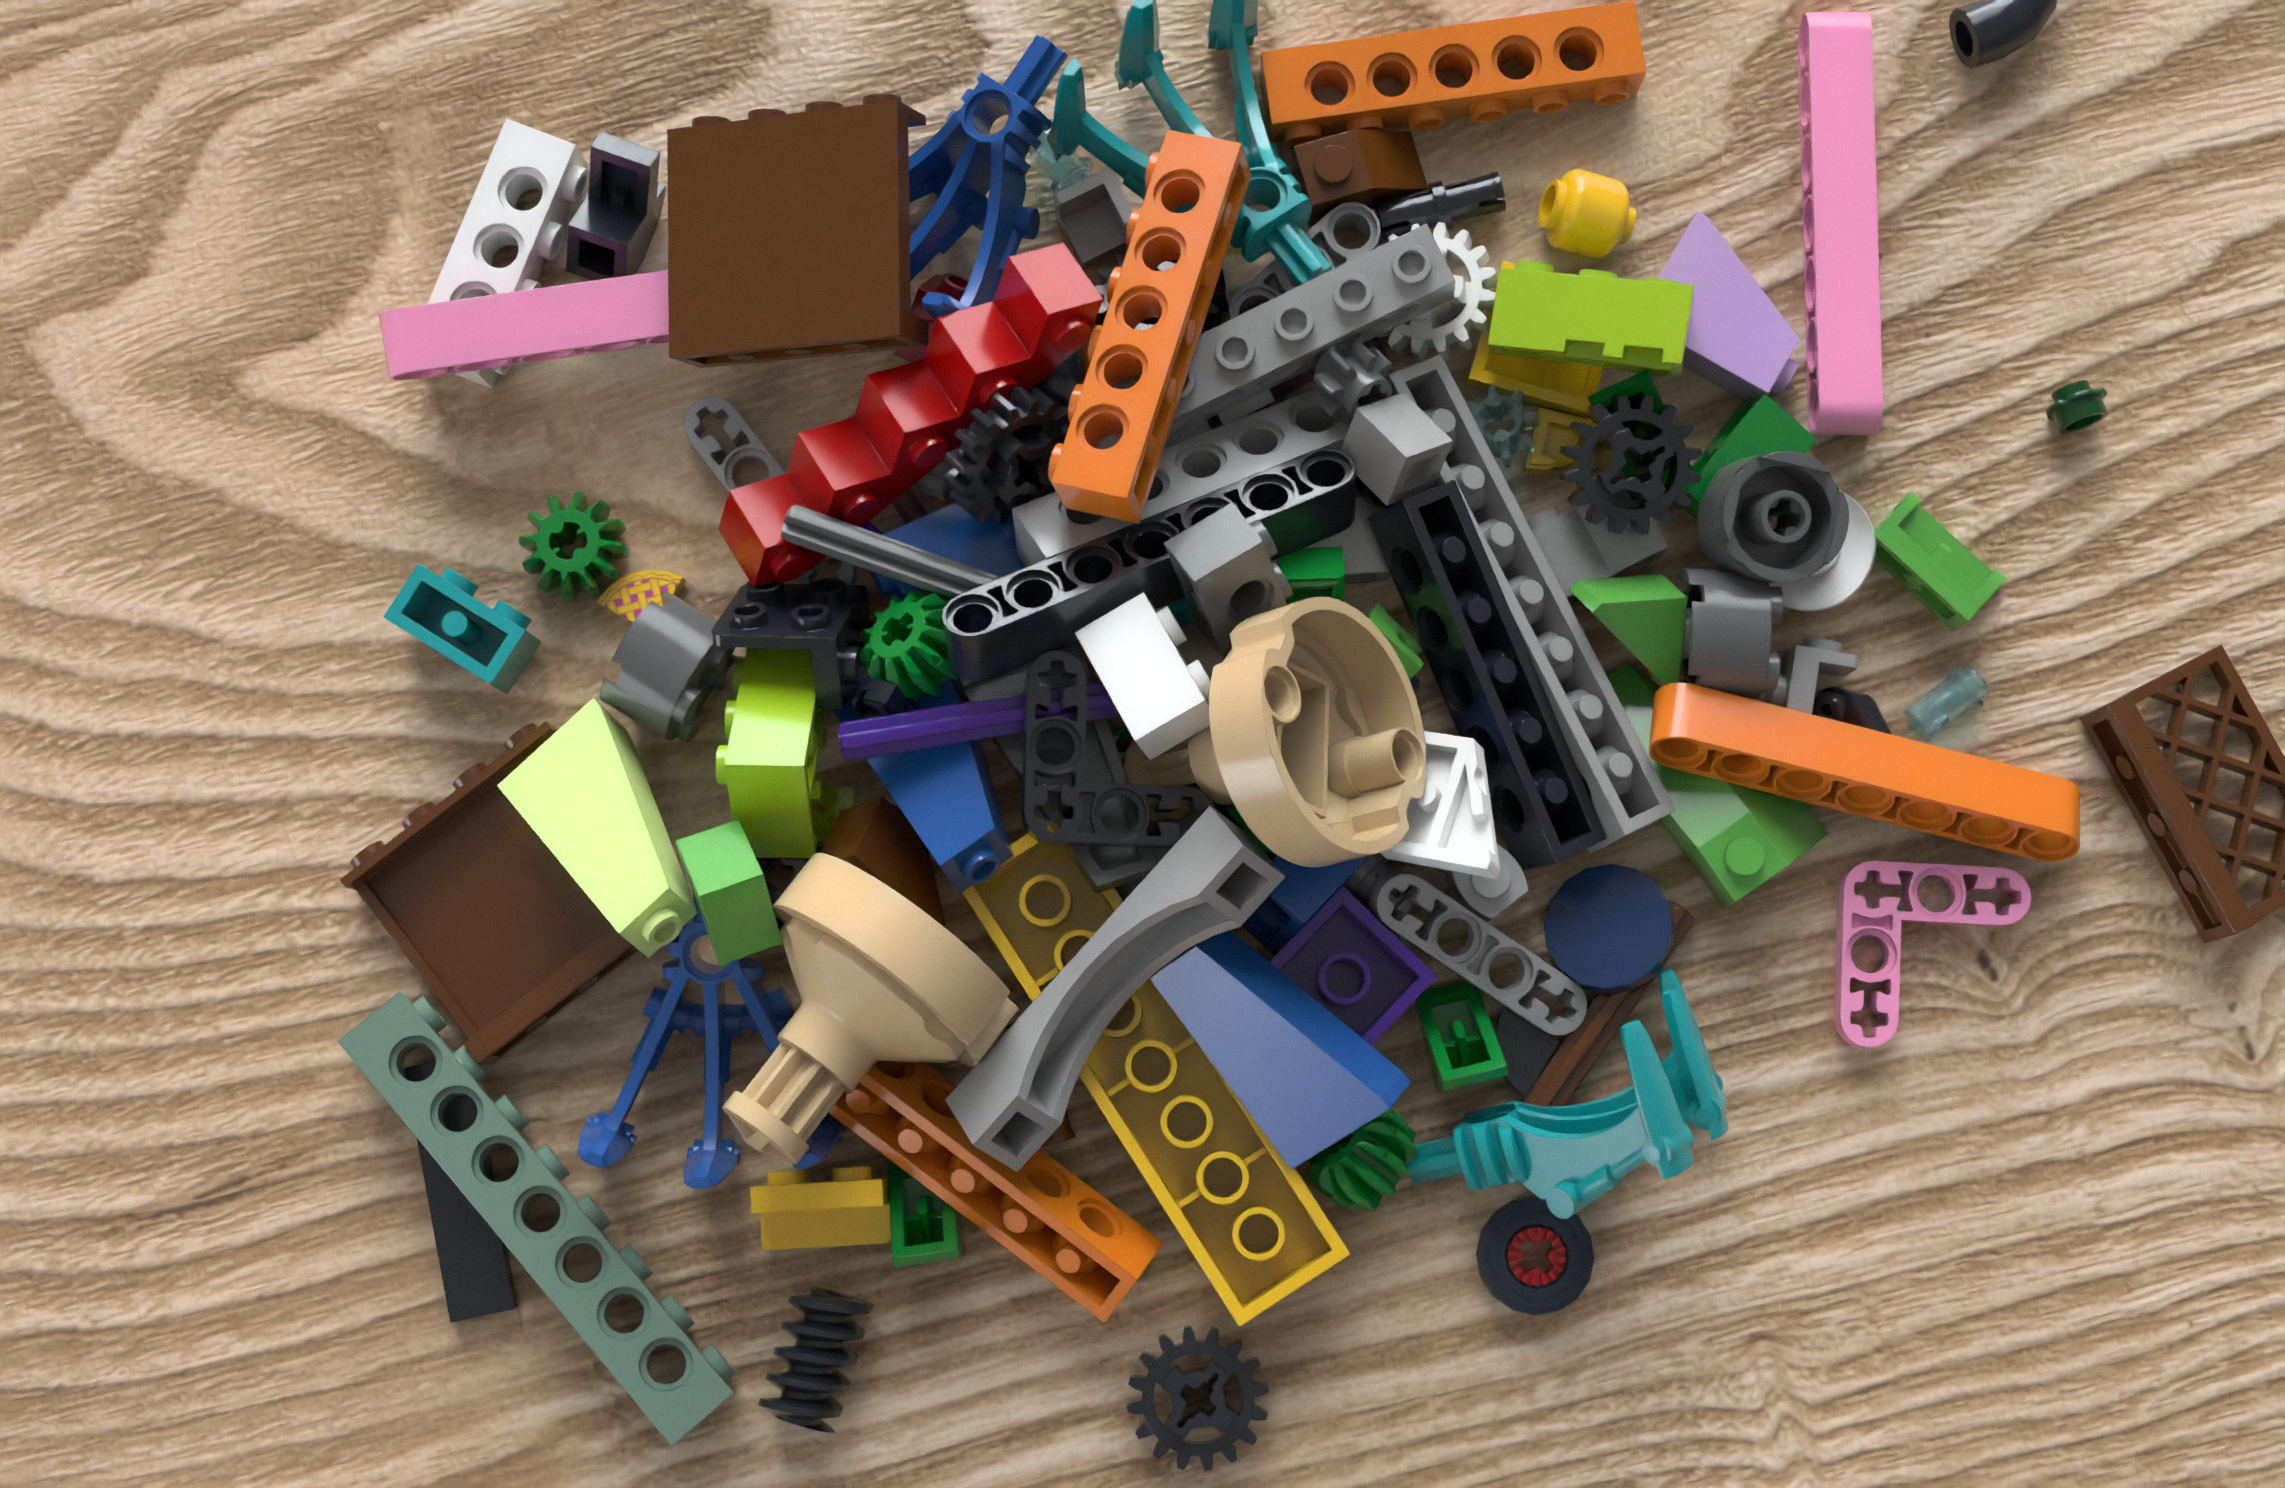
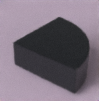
[850,679,914,719]
[1494,1007,1560,1097]

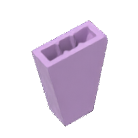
[1658,211,1800,400]

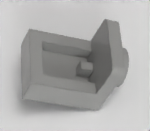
[1766,638,1859,714]

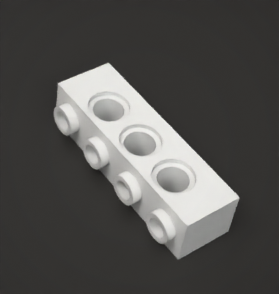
[427,118,589,389]

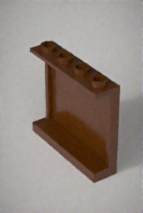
[667,94,929,368]
[340,721,639,1065]

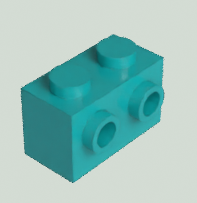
[383,563,541,695]

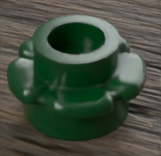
[2046,380,2108,434]

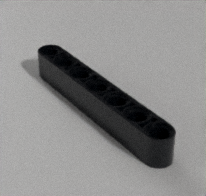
[942,448,1356,681]

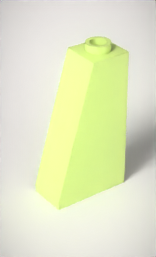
[497,698,698,958]

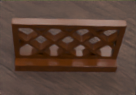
[2079,644,2285,943]

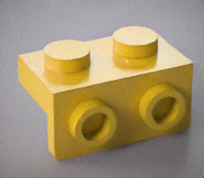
[750,1166,891,1250]

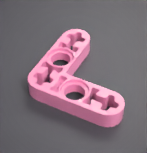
[1834,861,2031,1048]

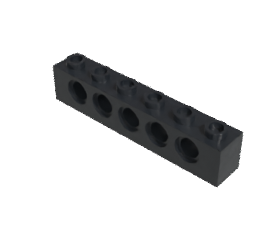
[1367,479,1607,871]

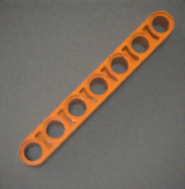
[1648,683,2080,862]

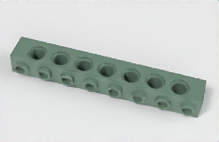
[337,991,737,1446]

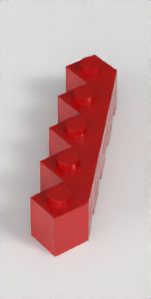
[718,242,1103,587]

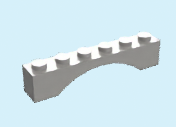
[945,806,1285,1172]

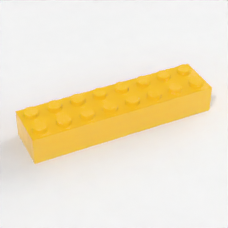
[962,822,1350,1327]

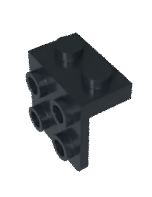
[711,578,876,709]

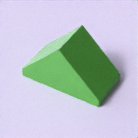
[1569,574,1688,686]
[675,819,783,967]

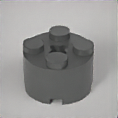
[1698,451,1849,584]
[1678,568,1783,699]
[600,591,736,743]

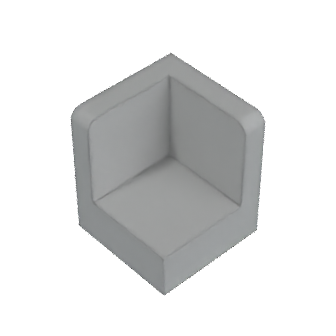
[1053,167,1132,270]
[1340,394,1453,506]

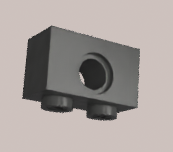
[1164,503,1293,660]

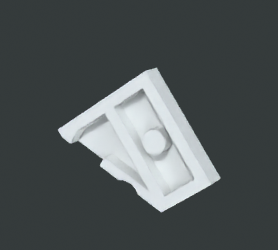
[1380,731,1500,879]

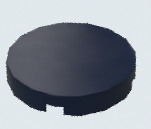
[1544,864,1676,994]

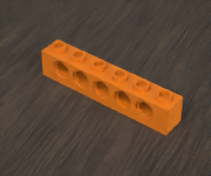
[1260,0,1646,148]
[1048,130,1251,524]
[828,1061,1163,1323]

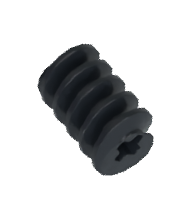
[758,1286,873,1433]

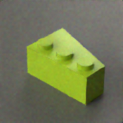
[1487,260,1694,379]
[716,648,829,859]

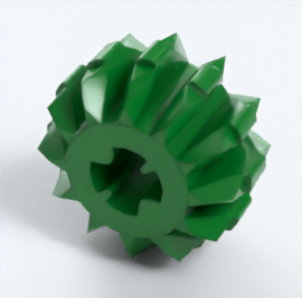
[519,492,629,601]
[858,588,958,704]
[1307,1109,1418,1213]

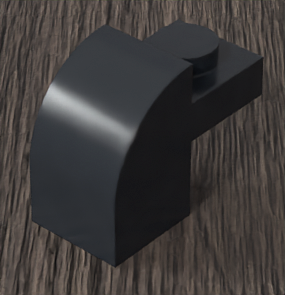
[566,132,666,281]

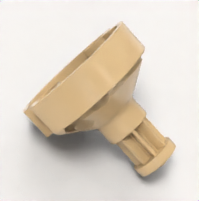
[1123,597,1426,868]
[722,853,1019,1165]

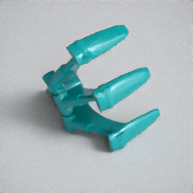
[1047,0,1332,286]
[1406,968,1728,1219]

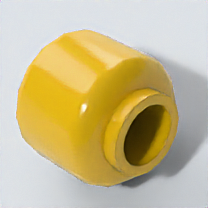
[1537,169,1636,259]

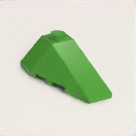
[1607,662,1828,907]

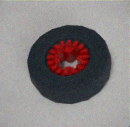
[1476,1197,1595,1315]

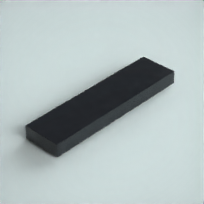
[404,1061,518,1323]

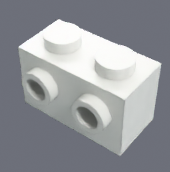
[1075,592,1211,760]

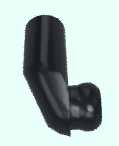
[1812,687,1892,735]

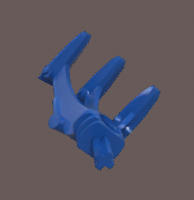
[909,35,1068,322]
[578,894,845,1189]

